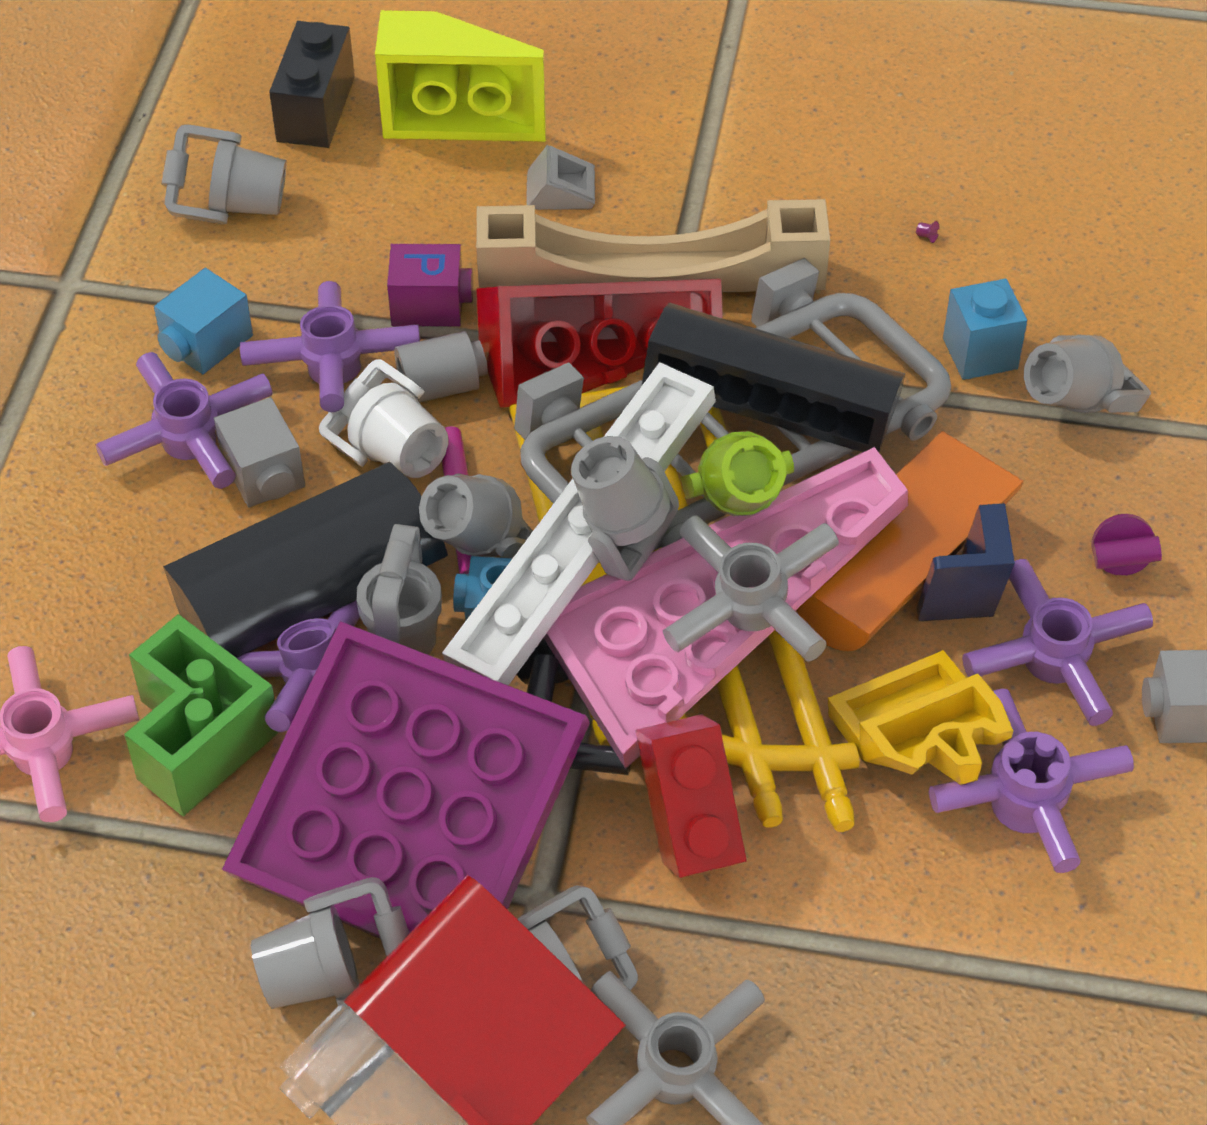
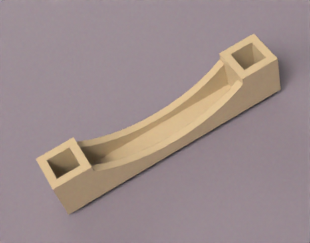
[476,199,830,292]

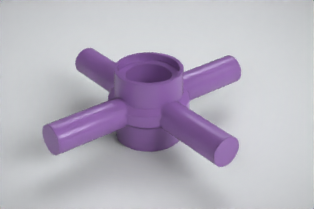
[240,281,420,412]
[95,352,273,489]
[962,559,1153,726]
[237,601,407,732]

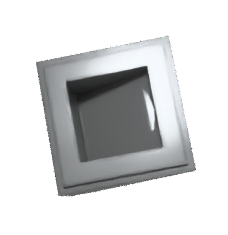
[526,145,595,210]

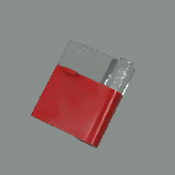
[279,875,626,1125]

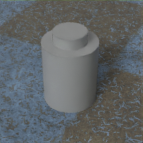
[394,331,488,403]

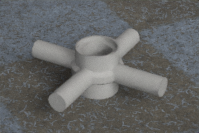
[663,516,839,662]
[586,971,765,1125]

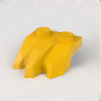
[828,650,1013,785]

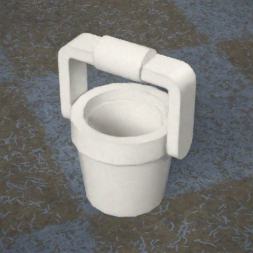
[319,359,448,478]

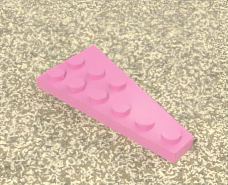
[543,447,908,769]

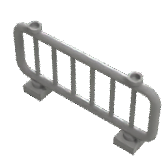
[514,258,951,553]

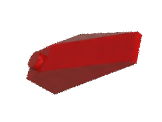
[476,279,723,408]

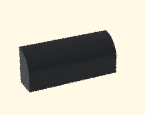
[642,303,905,453]
[163,462,448,658]

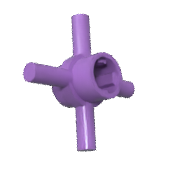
[929,689,1134,873]

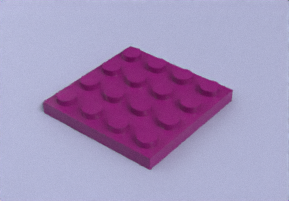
[222,621,590,939]

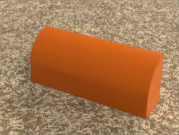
[796,431,1024,651]

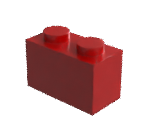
[635,714,747,878]

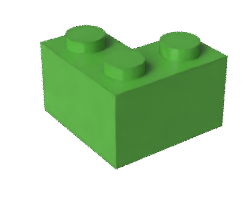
[124,614,279,817]

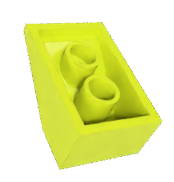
[375,10,546,142]

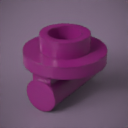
[1091,514,1162,575]

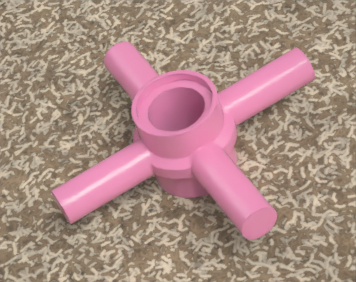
[0,646,139,822]

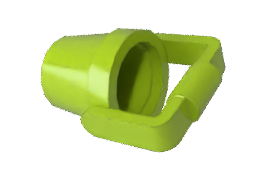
[680,431,794,516]

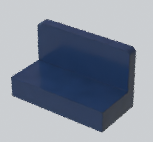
[917,503,1015,621]

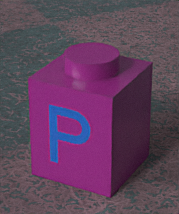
[387,244,473,327]

